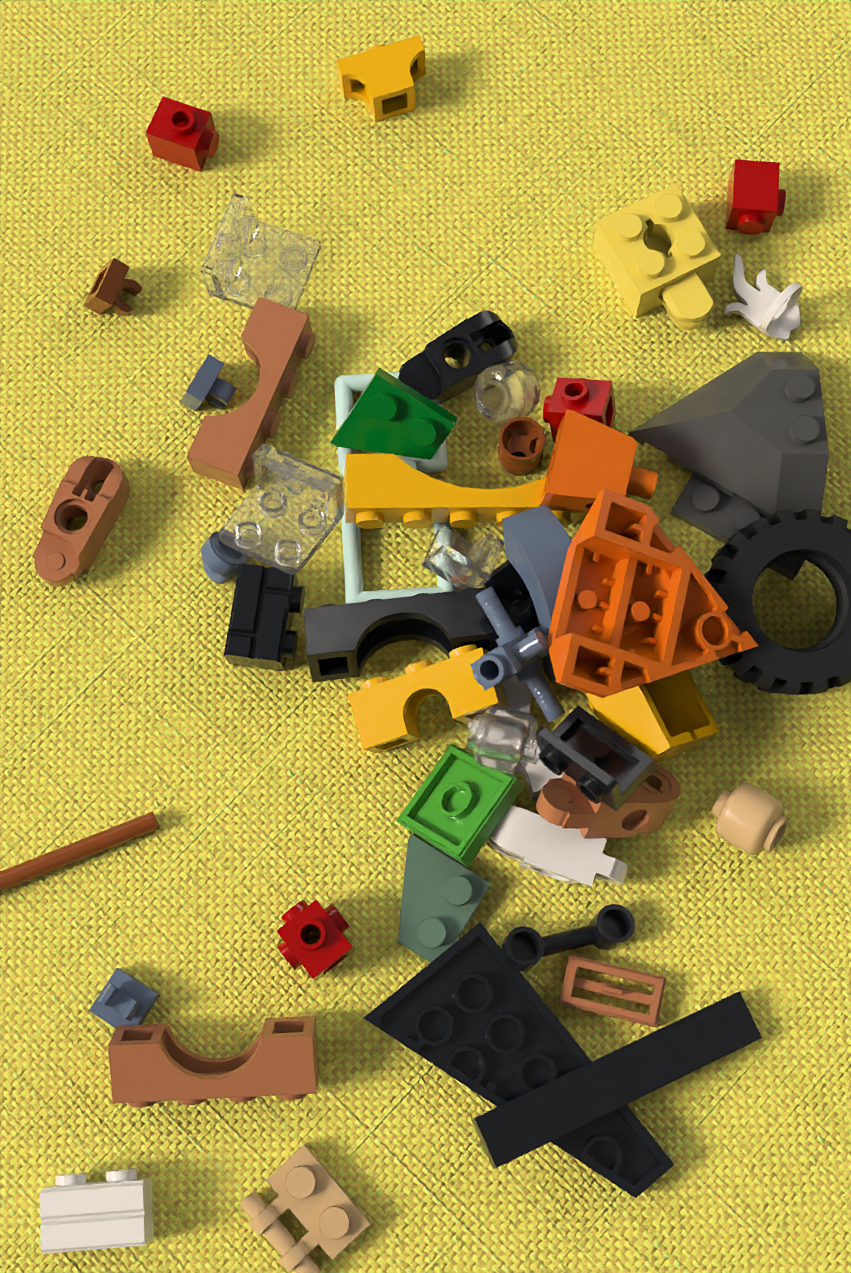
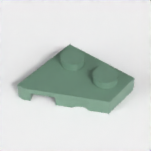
[398,834,491,963]

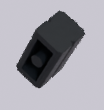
[224,563,305,671]

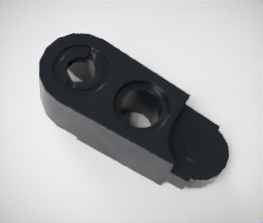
[397,310,518,405]

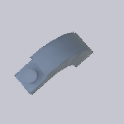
[502,504,572,682]

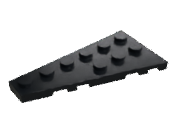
[364,923,675,1198]

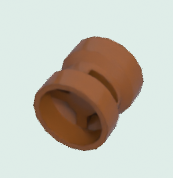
[498,417,545,476]

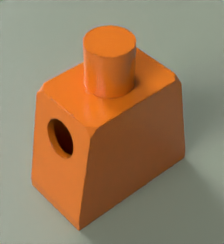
[539,409,658,514]

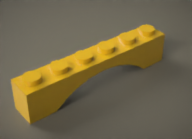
[344,454,630,529]

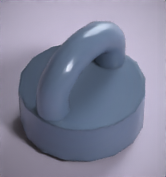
[201,531,249,584]

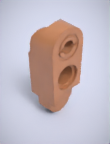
[32,455,130,587]
[536,764,680,839]

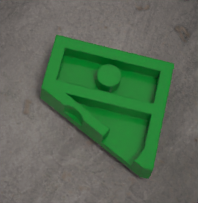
[331,367,457,460]

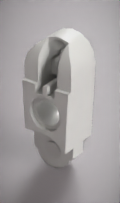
[488,805,629,886]

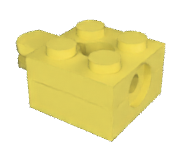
[593,183,721,330]

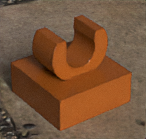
[83,258,142,316]

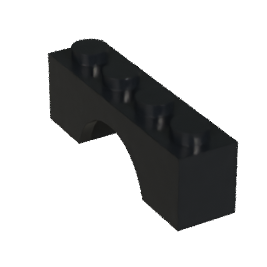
[303,587,499,682]

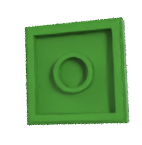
[397,743,525,867]

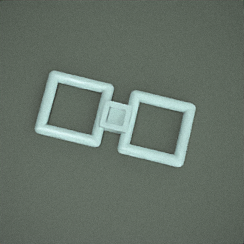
[334,372,457,604]

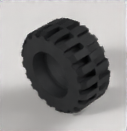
[704,508,851,695]

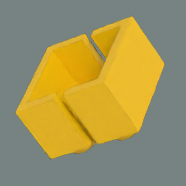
[585,670,720,763]

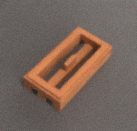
[558,954,666,1028]

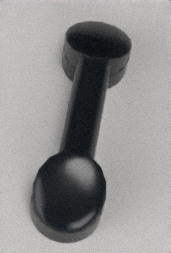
[502,904,635,972]

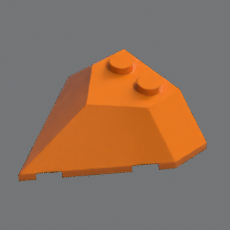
[547,489,759,698]

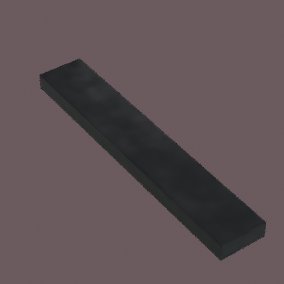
[471,991,762,1169]

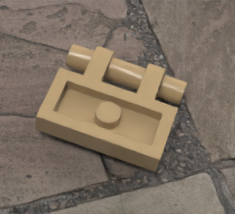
[239,1143,371,1273]

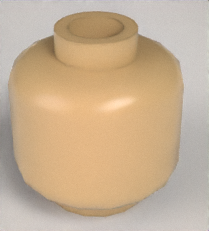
[712,782,789,855]

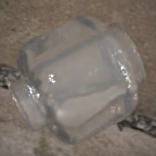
[473,361,541,425]
[467,705,540,776]

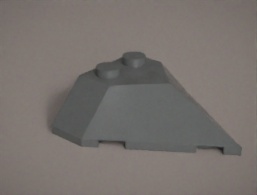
[628,352,829,517]

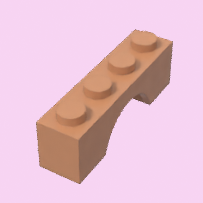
[186,297,316,491]
[108,1016,319,1108]

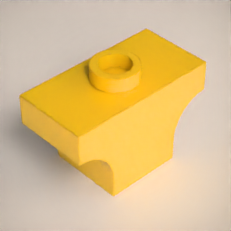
[336,35,426,122]

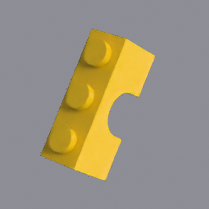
[348,644,510,754]

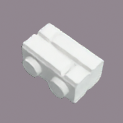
[40,1168,154,1254]

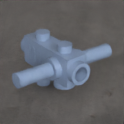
[470,586,565,722]

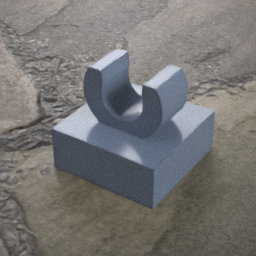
[180,354,236,411]
[89,968,161,1028]

